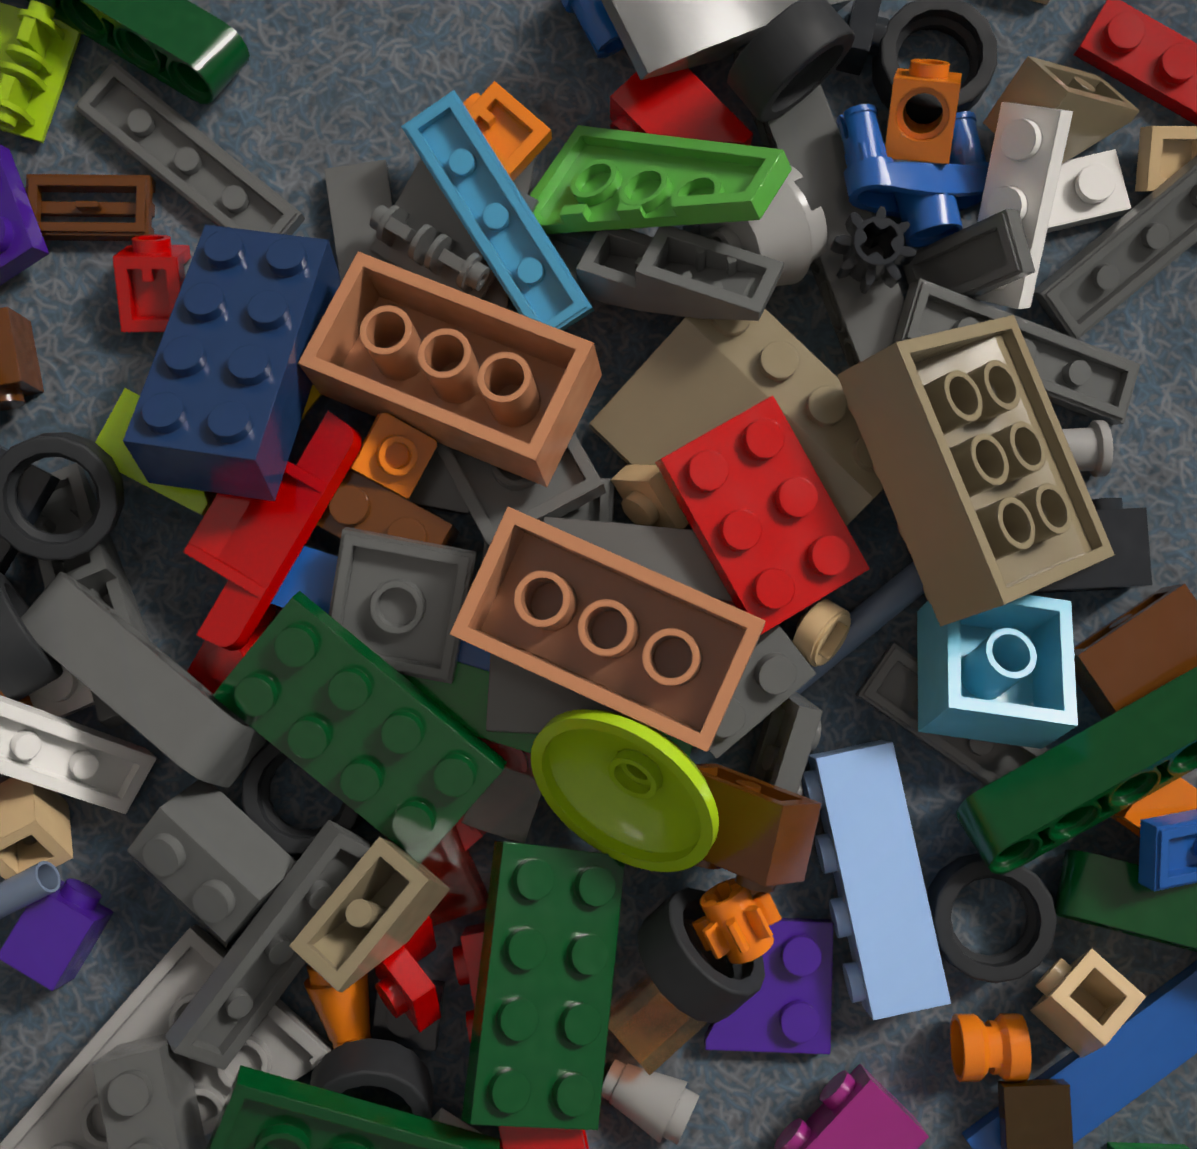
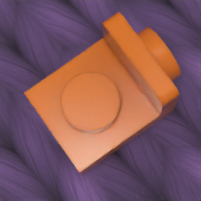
[463,81,552,181]
[350,412,437,499]

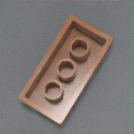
[298,251,602,487]
[450,507,766,752]

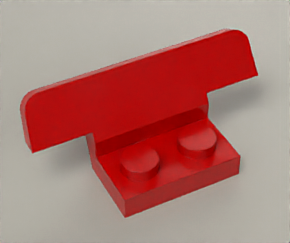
[183,411,362,651]

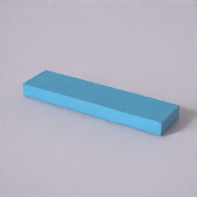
[401,90,594,331]

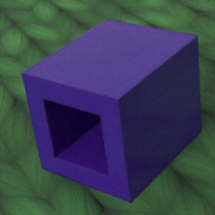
[0,878,114,991]

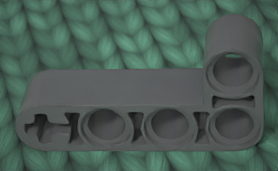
[21,571,268,788]

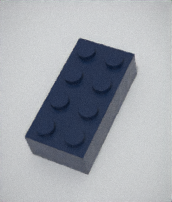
[123,224,341,501]

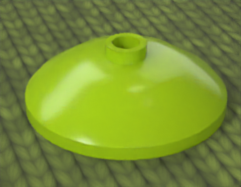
[531,709,719,872]

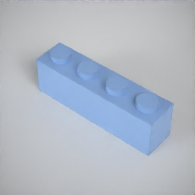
[801,740,951,1020]

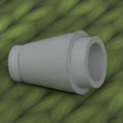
[601,1059,700,1145]

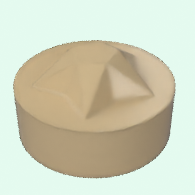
[793,599,851,667]

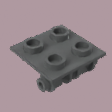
[369,159,539,300]

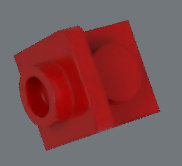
[113,234,191,332]

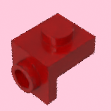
[374,916,441,1033]

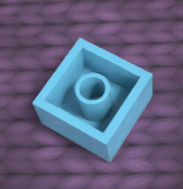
[917,594,1078,749]

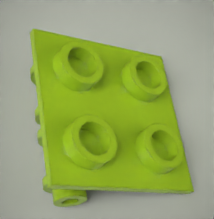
[0,0,81,143]

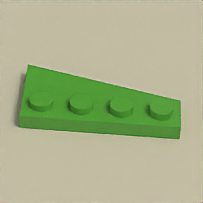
[530,125,792,234]

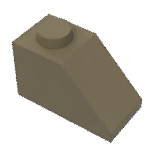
[983,56,1140,164]
[289,837,450,992]

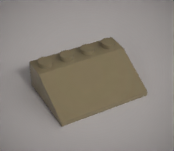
[588,309,884,526]
[837,315,1115,627]

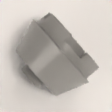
[700,165,827,286]

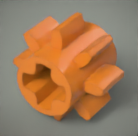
[692,878,782,964]

